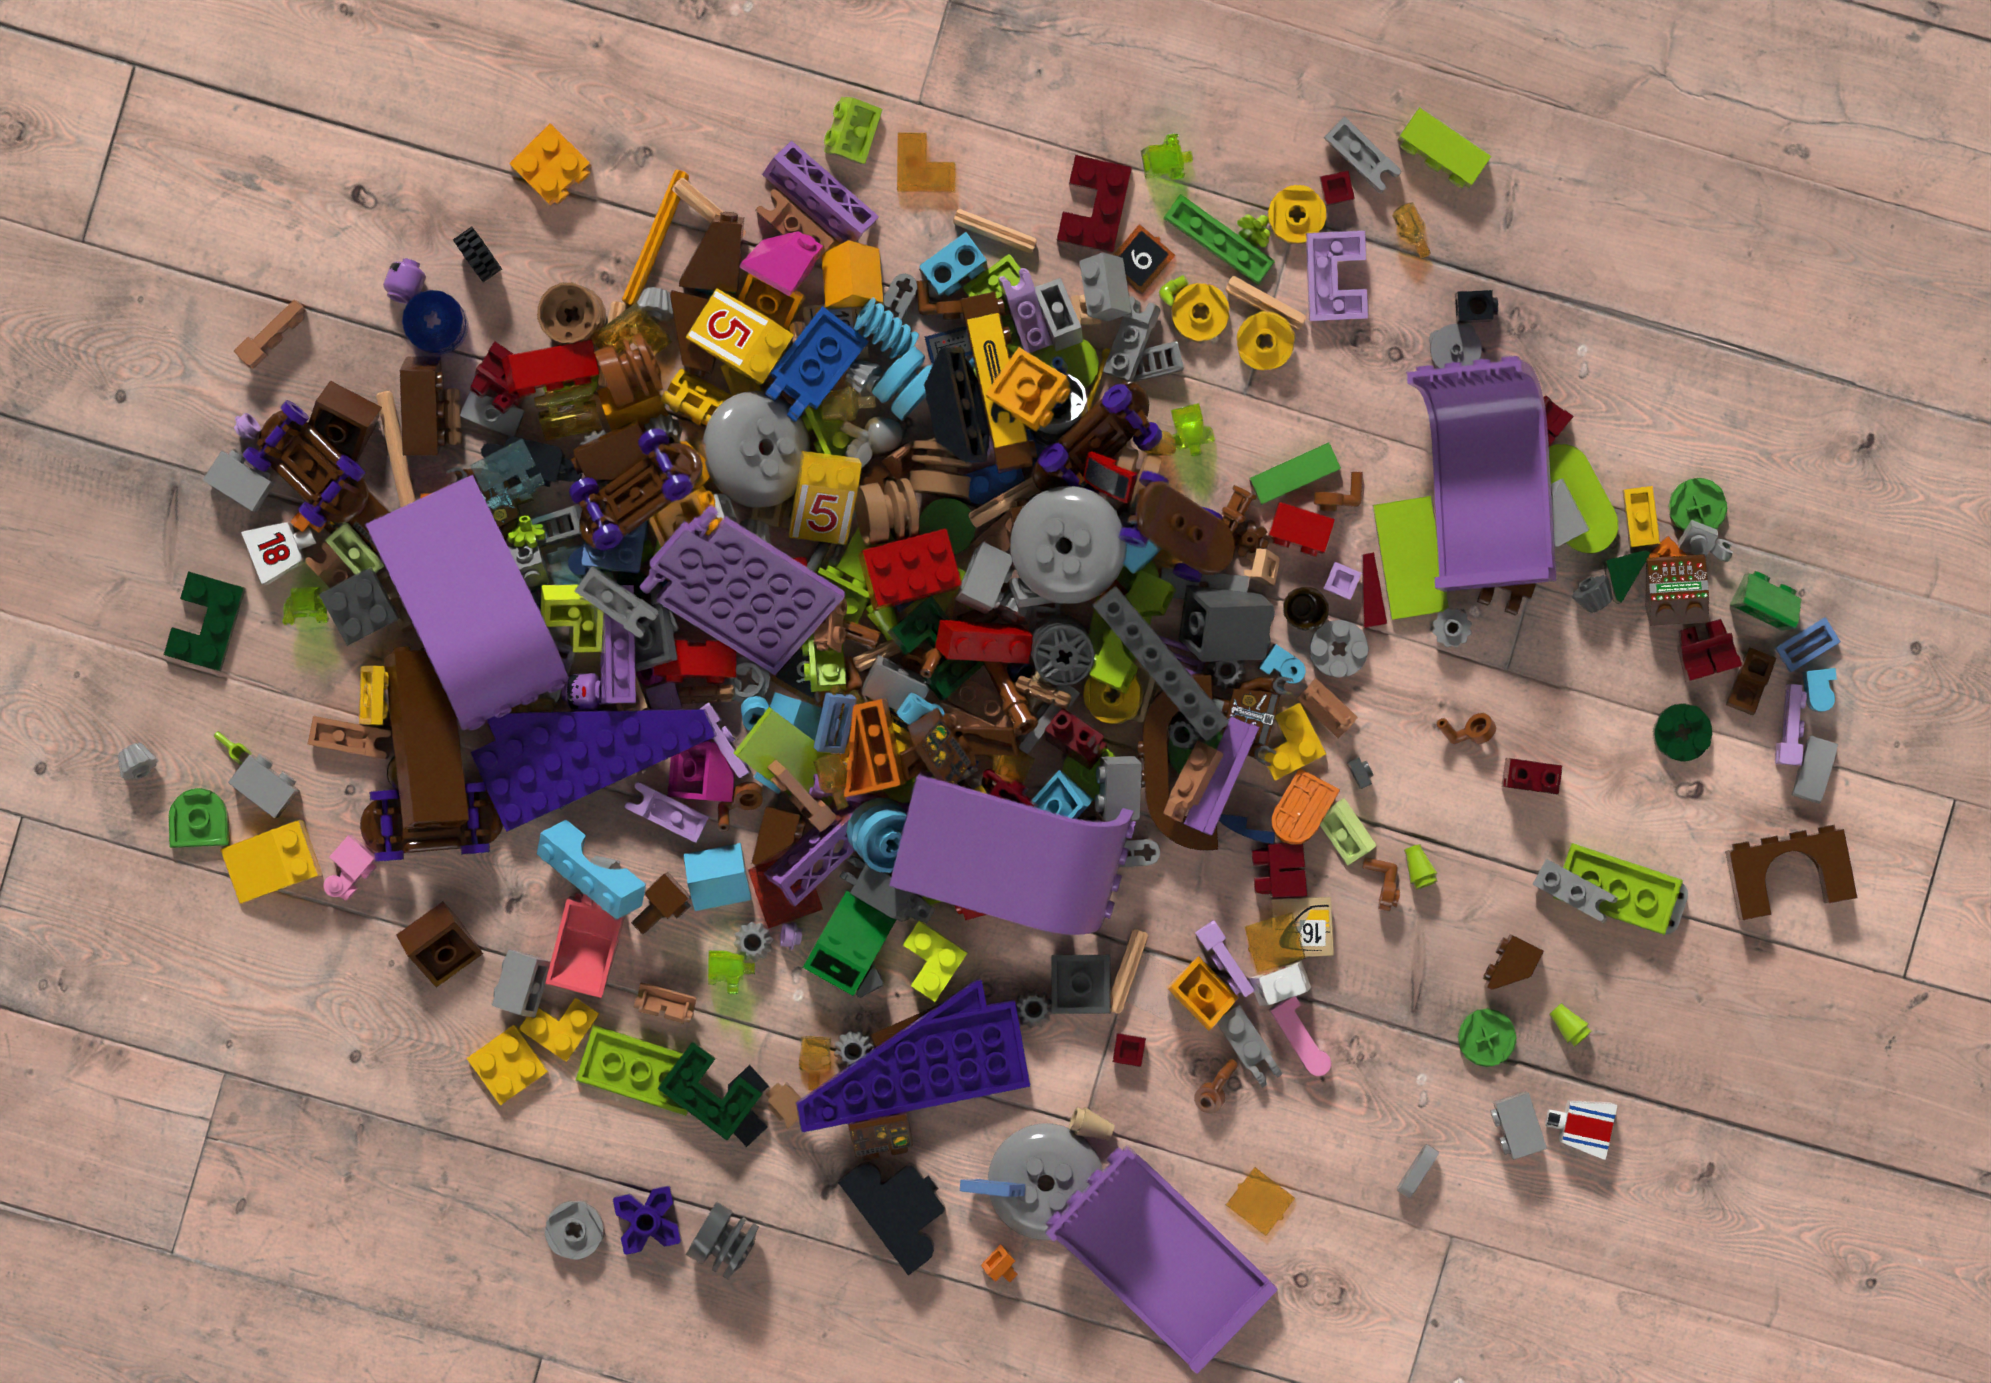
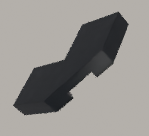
[728,1065,770,1147]

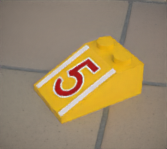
[685,288,794,385]
[789,451,862,545]

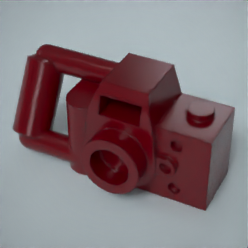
[981,769,1039,808]

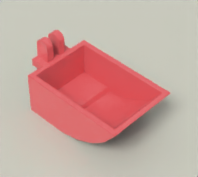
[545,893,625,998]

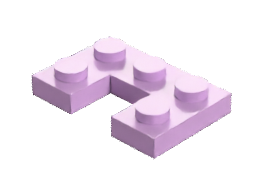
[1306,230,1368,321]

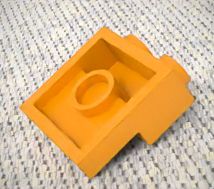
[509,123,592,206]
[985,347,1070,431]
[649,485,723,548]

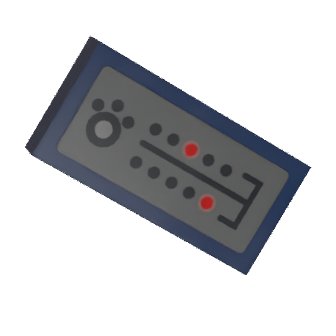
[925,326,972,364]

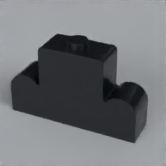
[838,1162,945,1276]

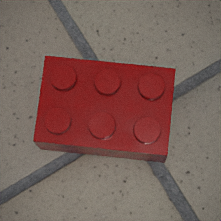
[858,529,962,611]

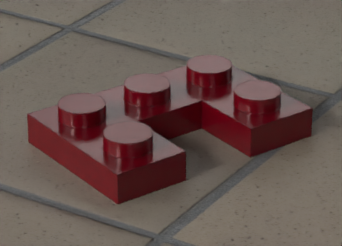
[1056,155,1132,253]

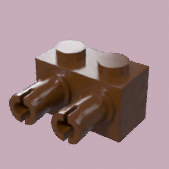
[631,872,691,934]

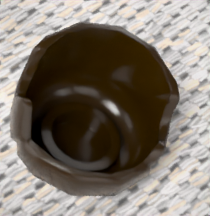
[1283,587,1329,631]

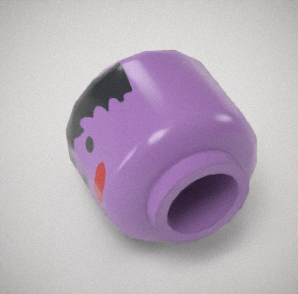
[383,258,426,304]
[561,673,602,711]

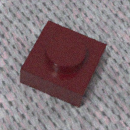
[1319,170,1355,206]
[1112,1033,1146,1067]

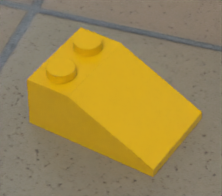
[220,820,323,904]

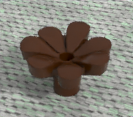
[1234,520,1269,557]

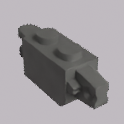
[839,855,935,924]

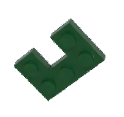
[164,571,246,671]
[887,596,985,701]
[657,1041,763,1141]

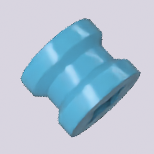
[740,696,769,731]

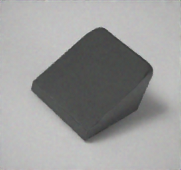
[856,964,884,998]

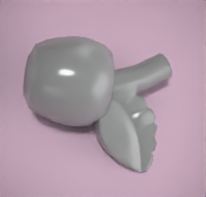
[840,417,903,468]

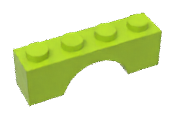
[1089,570,1176,694]

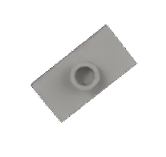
[460,391,525,437]

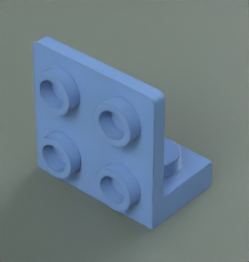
[581,520,648,574]

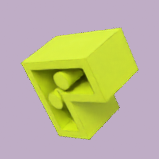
[541,585,603,653]
[903,921,968,1002]

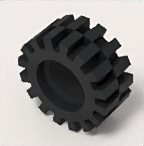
[453,226,502,283]

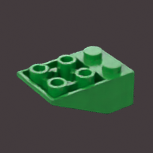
[802,890,897,996]

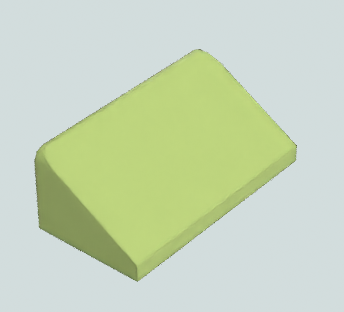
[325,522,385,575]
[1320,798,1376,866]

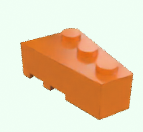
[844,698,906,798]

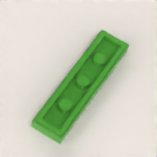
[1163,194,1275,285]

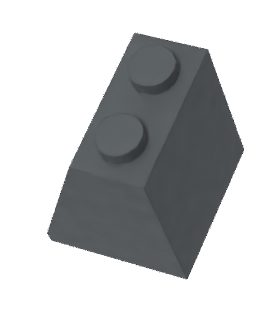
[1179,585,1275,662]

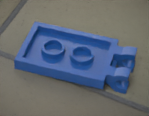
[765,306,869,423]

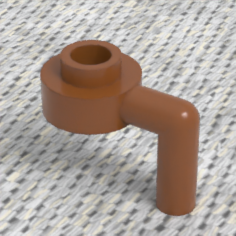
[917,280,963,320]
[1314,472,1363,511]
[901,647,942,678]
[814,656,862,708]
[1437,713,1496,744]
[718,782,763,832]
[1362,857,1400,912]
[1194,1059,1238,1114]

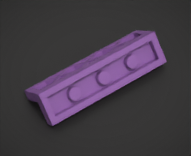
[762,141,879,244]
[600,585,636,704]
[1184,717,1259,836]
[764,799,862,906]

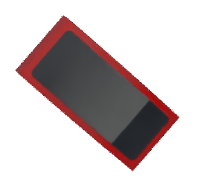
[1083,451,1138,503]

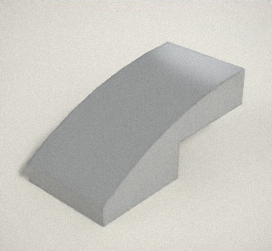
[1792,735,1838,804]

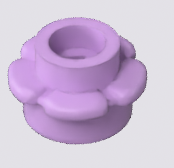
[234,413,261,440]
[780,922,802,950]

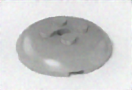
[703,391,811,508]
[1010,486,1127,604]
[988,1123,1103,1240]

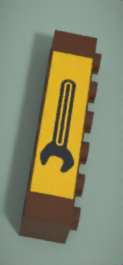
[961,292,1037,473]

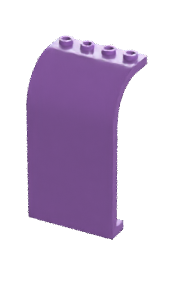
[1407,356,1557,592]
[365,475,568,730]
[889,770,1136,935]
[1045,1146,1278,1374]

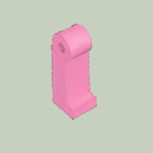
[1269,996,1331,1076]

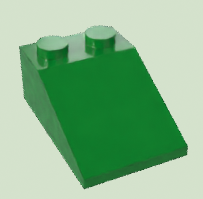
[1730,571,1802,631]

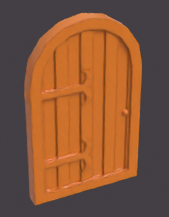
[1271,768,1340,845]

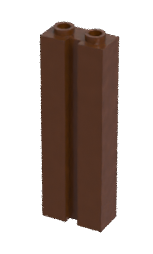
[384,646,469,829]

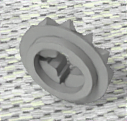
[724,657,770,703]

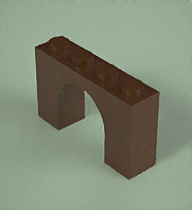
[1725,824,1858,920]

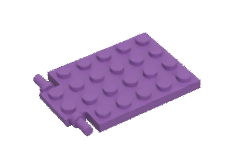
[640,506,845,675]

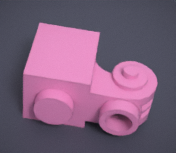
[323,835,377,901]

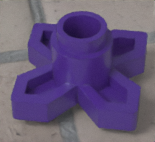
[613,1186,682,1255]

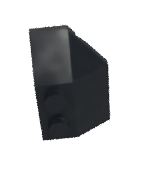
[924,347,990,463]

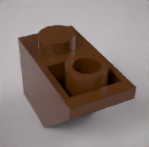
[1483,934,1544,990]

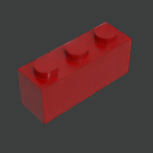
[502,340,599,397]
[935,620,1033,664]

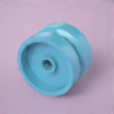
[871,346,933,421]
[846,798,907,873]

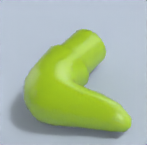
[1159,275,1189,306]

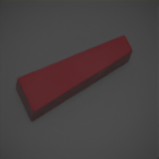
[1361,552,1387,629]

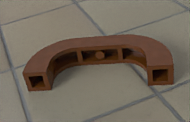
[1138,673,1218,850]

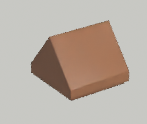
[881,440,918,479]

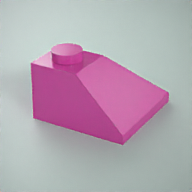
[739,231,823,296]
[667,741,734,802]

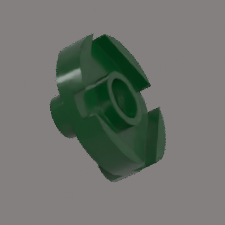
[1653,703,1712,762]

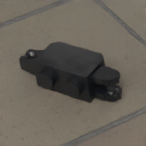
[480,436,583,487]

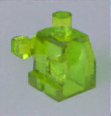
[1141,133,1193,180]
[1169,403,1215,456]
[282,587,329,625]
[708,950,755,994]

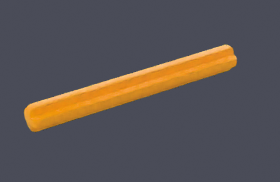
[622,169,689,306]

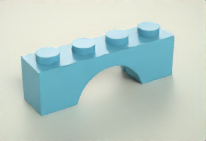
[537,820,646,920]

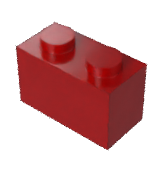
[1268,502,1335,557]

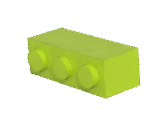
[1397,107,1492,188]

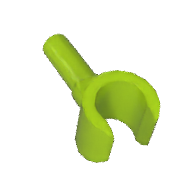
[214,731,252,765]

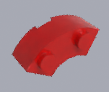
[654,640,737,684]

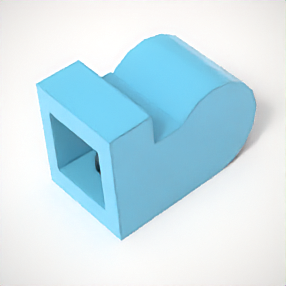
[1258,644,1306,683]
[1802,668,1837,712]
[896,693,944,725]

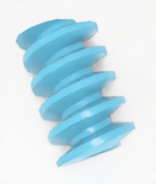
[854,298,919,359]

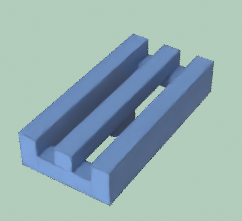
[1775,617,1841,673]
[814,693,857,754]
[960,1179,1025,1197]

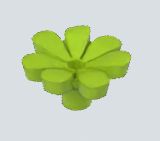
[1237,214,1270,248]
[508,516,546,548]

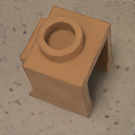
[765,1082,802,1129]

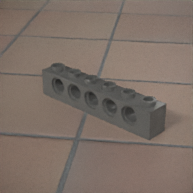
[1093,585,1229,742]

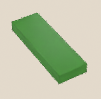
[1249,442,1341,505]

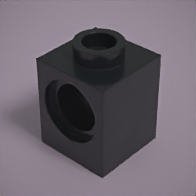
[1455,290,1498,323]

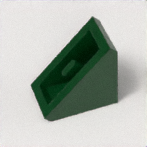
[1602,550,1651,604]

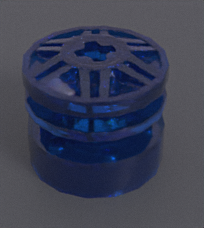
[402,290,469,355]

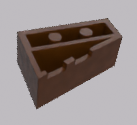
[400,356,446,456]

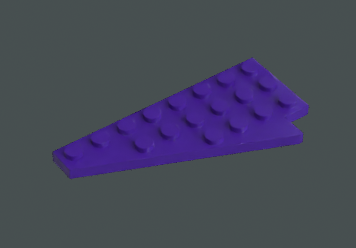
[470,709,717,832]
[796,979,1030,1133]

